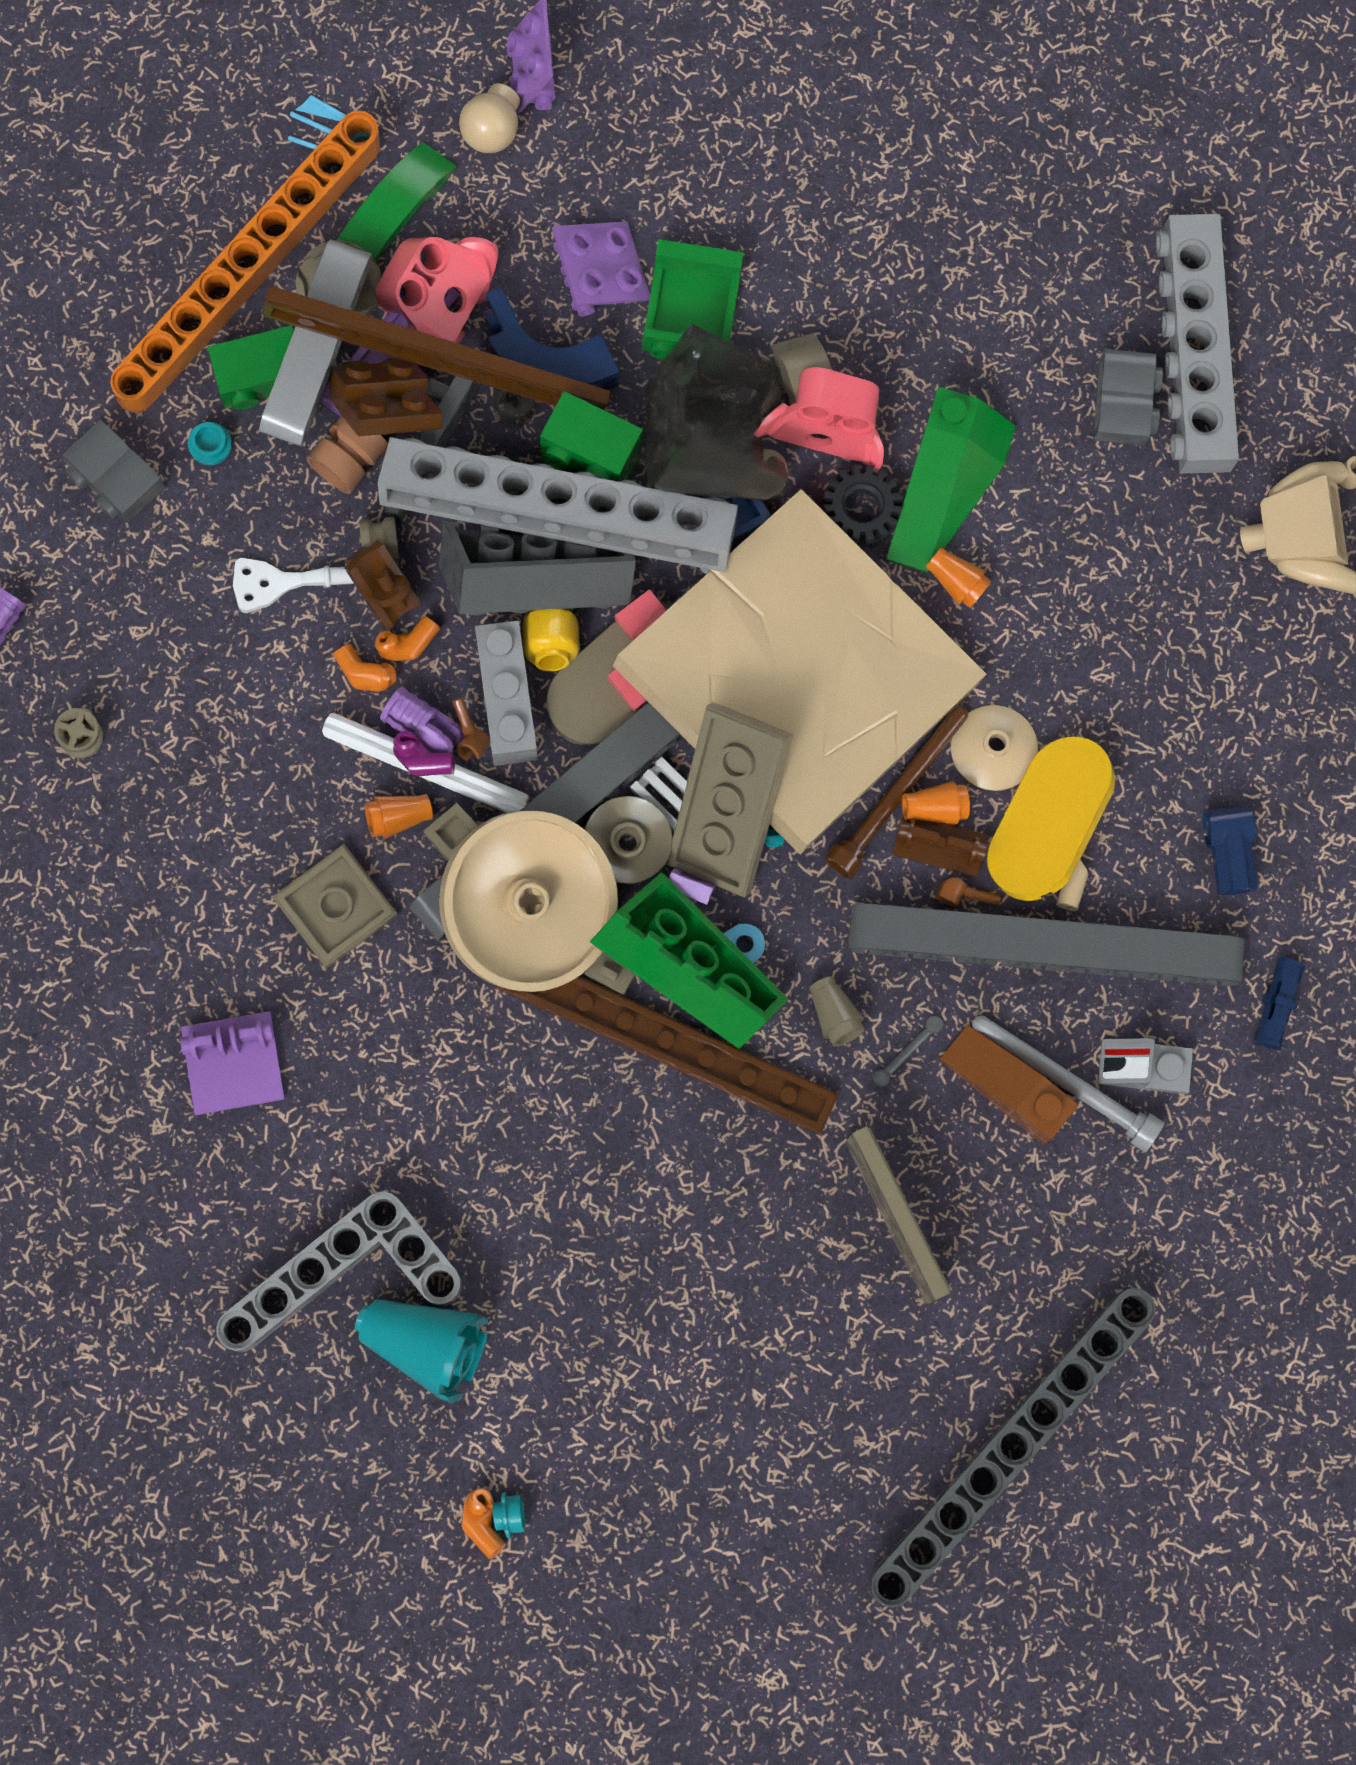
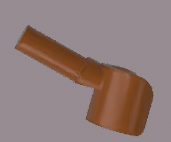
[452,697,490,761]
[935,877,1001,908]

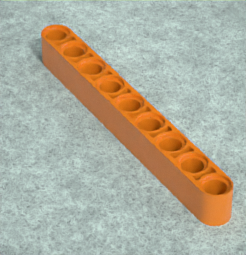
[110,111,380,413]

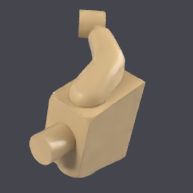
[1240,456,1356,598]

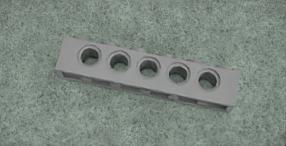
[1156,214,1239,474]

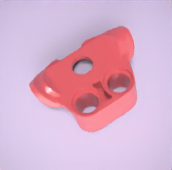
[376,237,499,343]
[753,367,884,470]

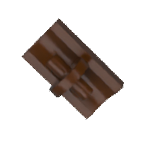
[344,540,421,630]

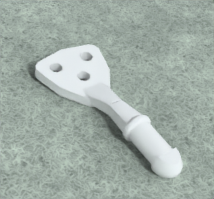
[233,558,354,613]

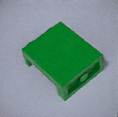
[642,239,743,367]

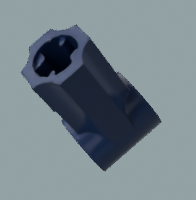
[1202,806,1258,895]

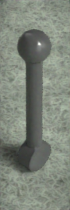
[873,1016,944,1087]

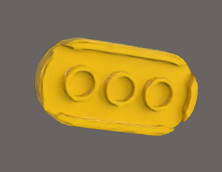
[987,737,1115,901]

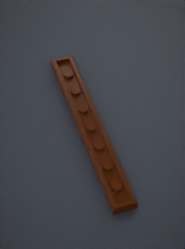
[261,285,610,410]
[494,976,839,1136]

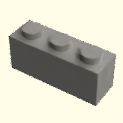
[475,620,537,766]

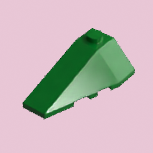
[886,387,1016,573]

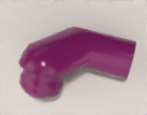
[393,731,455,776]

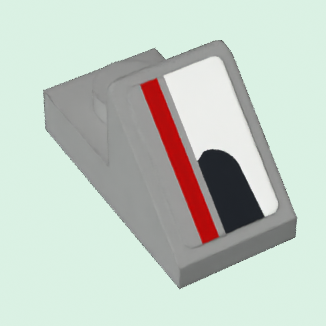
[1098,1038,1193,1094]

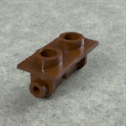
[892,813,988,878]

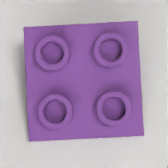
[507,0,556,113]
[552,222,650,317]
[180,1011,285,1116]

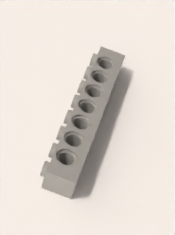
[378,437,738,573]

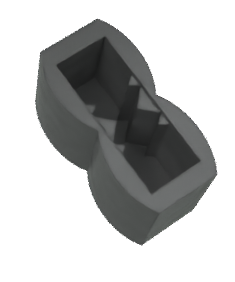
[1093,349,1163,446]
[62,420,165,523]

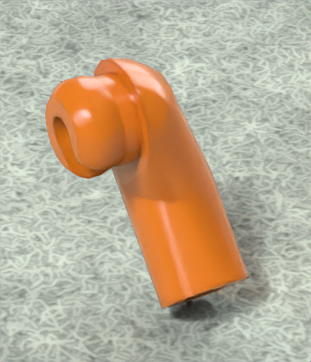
[375,616,441,661]
[333,644,397,692]
[462,1488,506,1560]

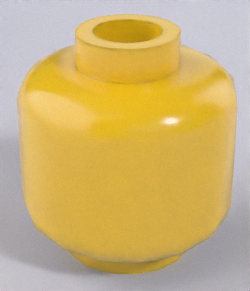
[522,609,580,672]

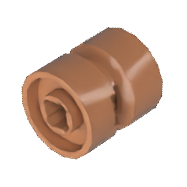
[306,415,388,494]

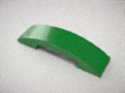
[337,142,457,265]

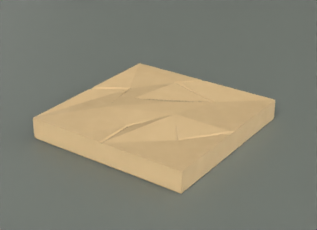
[613,489,987,855]

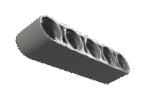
[259,239,372,447]

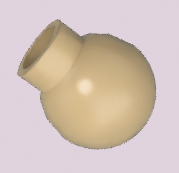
[459,83,520,153]

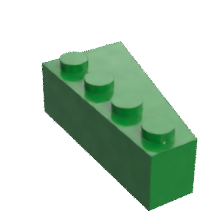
[590,872,789,1049]

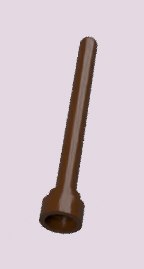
[823,706,968,880]

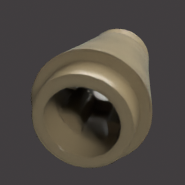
[809,977,865,1046]

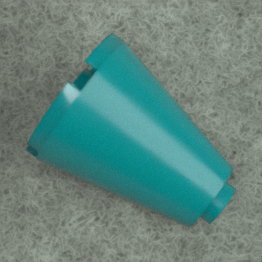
[355,1299,488,1404]

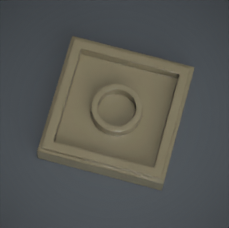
[272,844,398,969]

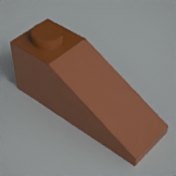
[939,1025,1079,1145]

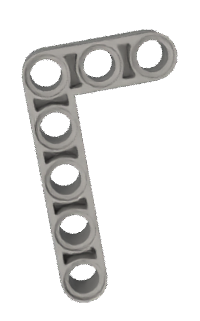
[216,1191,462,1352]

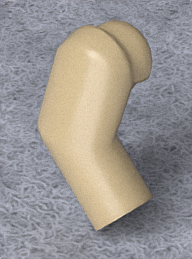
[1056,859,1088,911]

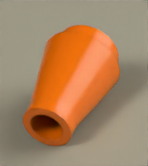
[926,547,992,608]
[902,781,970,825]
[364,794,433,839]

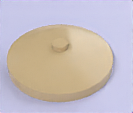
[439,811,618,992]

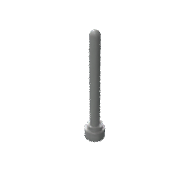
[972,1015,1165,1153]

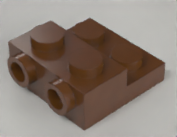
[329,357,443,437]

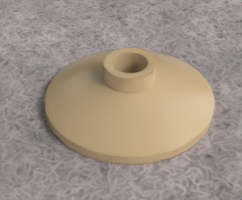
[951,705,1038,791]

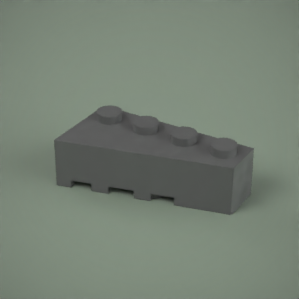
[439,521,636,615]

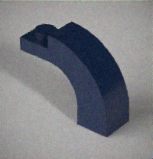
[482,287,619,390]

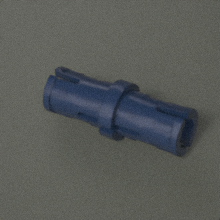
[1253,957,1306,1050]

